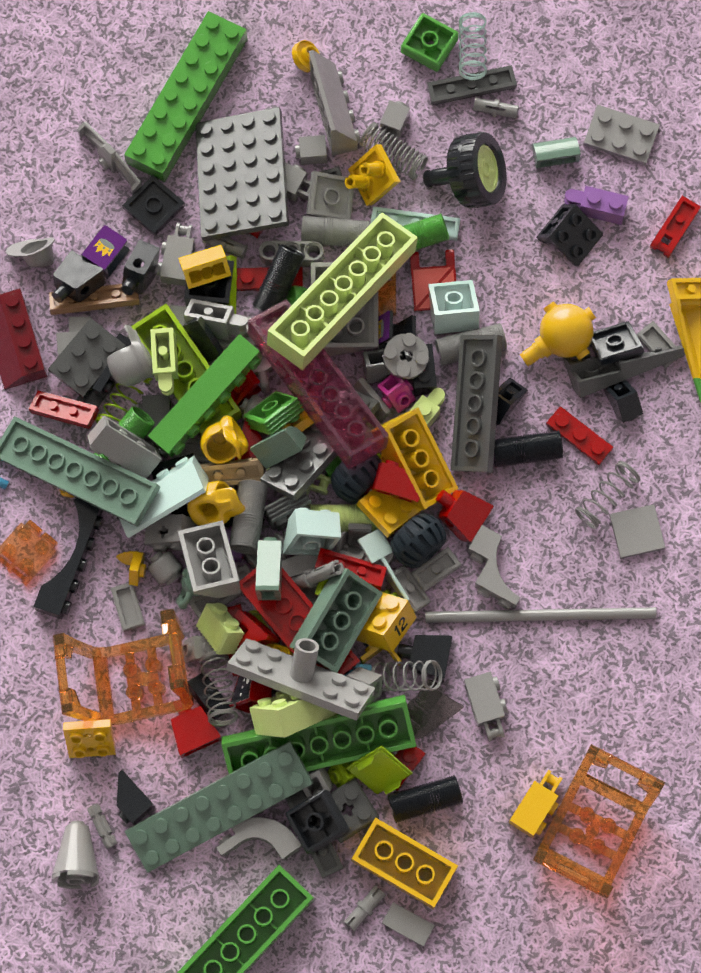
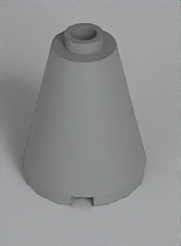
[52,821,99,889]

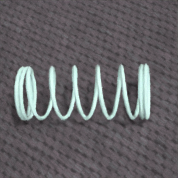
[459,12,487,80]

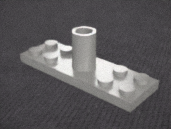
[226,638,375,721]

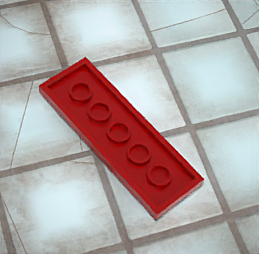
[239,568,360,675]

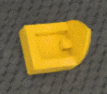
[116,551,146,586]

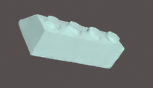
[119,456,209,538]

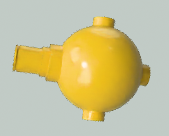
[520,301,596,367]

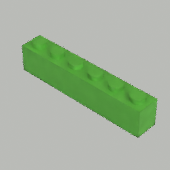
[148,334,262,458]

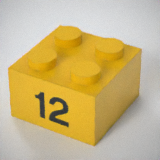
[356,592,417,652]

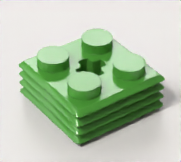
[401,13,459,72]
[244,391,304,435]

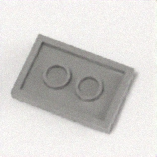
[583,104,660,166]

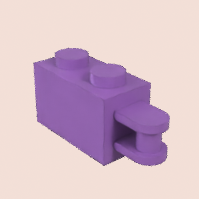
[564,186,629,225]

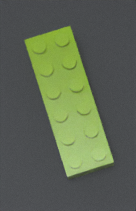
[131,303,242,436]

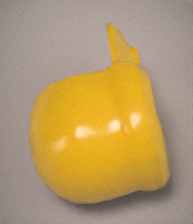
[200,415,249,464]
[188,481,245,526]

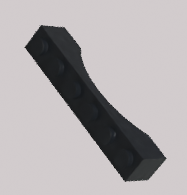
[33,497,104,620]

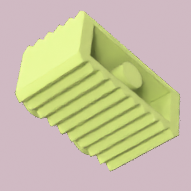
[196,603,244,655]

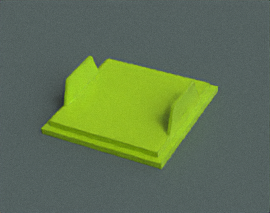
[346,745,413,795]

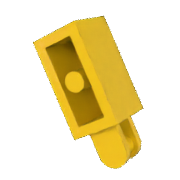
[509,770,563,838]

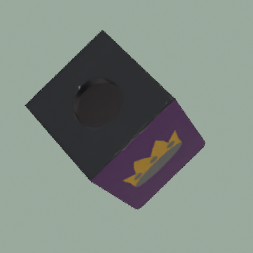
[81,225,130,279]
[376,311,416,350]

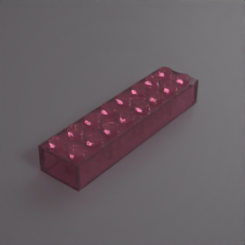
[248,299,389,470]

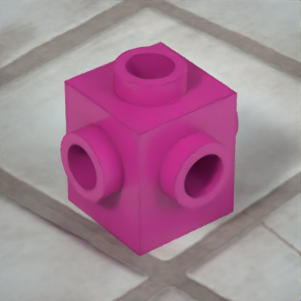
[377,375,416,413]

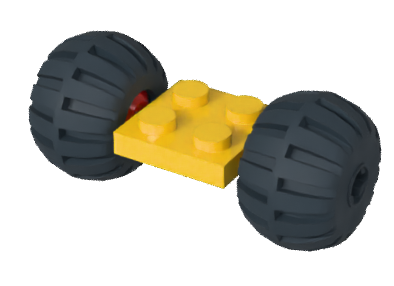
[331,449,447,568]

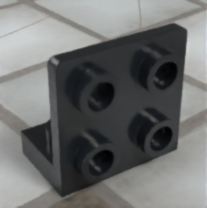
[536,204,603,266]

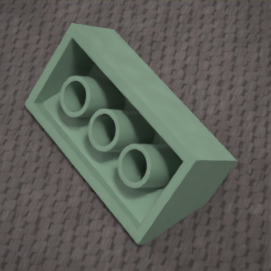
[289,568,383,673]

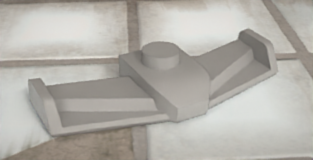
[77,121,142,194]

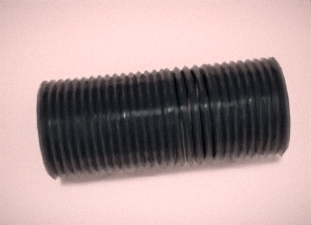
[253,244,305,316]
[494,430,563,468]
[388,775,463,823]

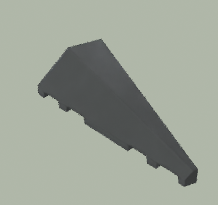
[563,345,684,398]

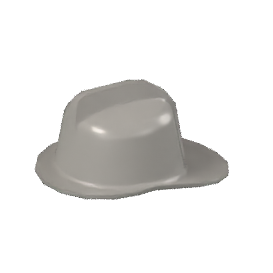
[6,237,55,268]

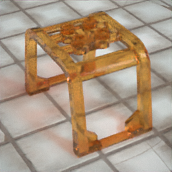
[53,609,194,725]
[533,744,665,899]

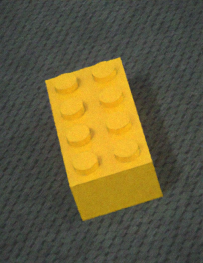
[351,817,458,910]

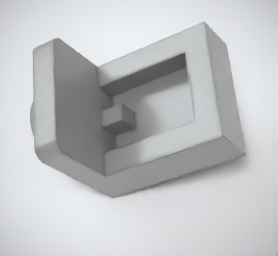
[182,636,220,663]

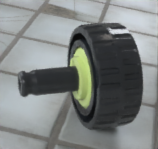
[423,132,507,208]

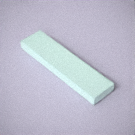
[370,206,460,241]

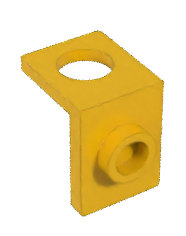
[360,645,402,666]

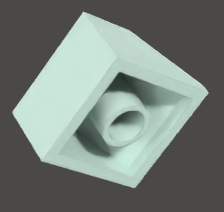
[428,280,480,334]
[283,508,341,557]

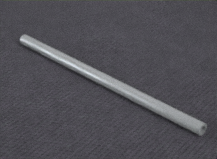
[425,607,656,623]

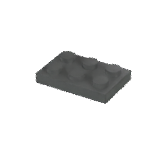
[48,318,126,398]

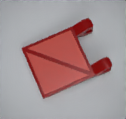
[410,249,456,312]

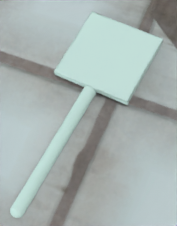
[357,529,410,601]

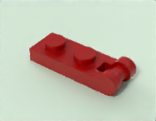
[650,195,701,258]

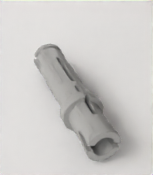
[292,560,344,590]

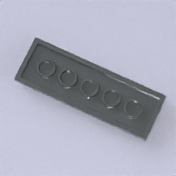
[451,335,503,473]
[260,386,381,501]

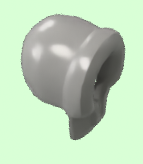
[107,325,154,386]

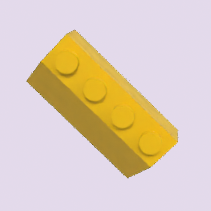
[371,407,459,510]

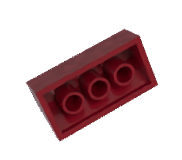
[0,288,48,390]

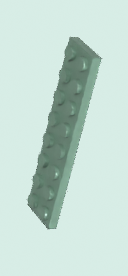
[0,416,161,527]
[125,741,313,873]

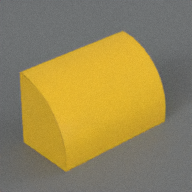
[178,245,232,289]

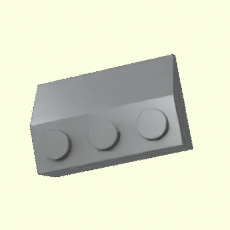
[178,520,240,598]

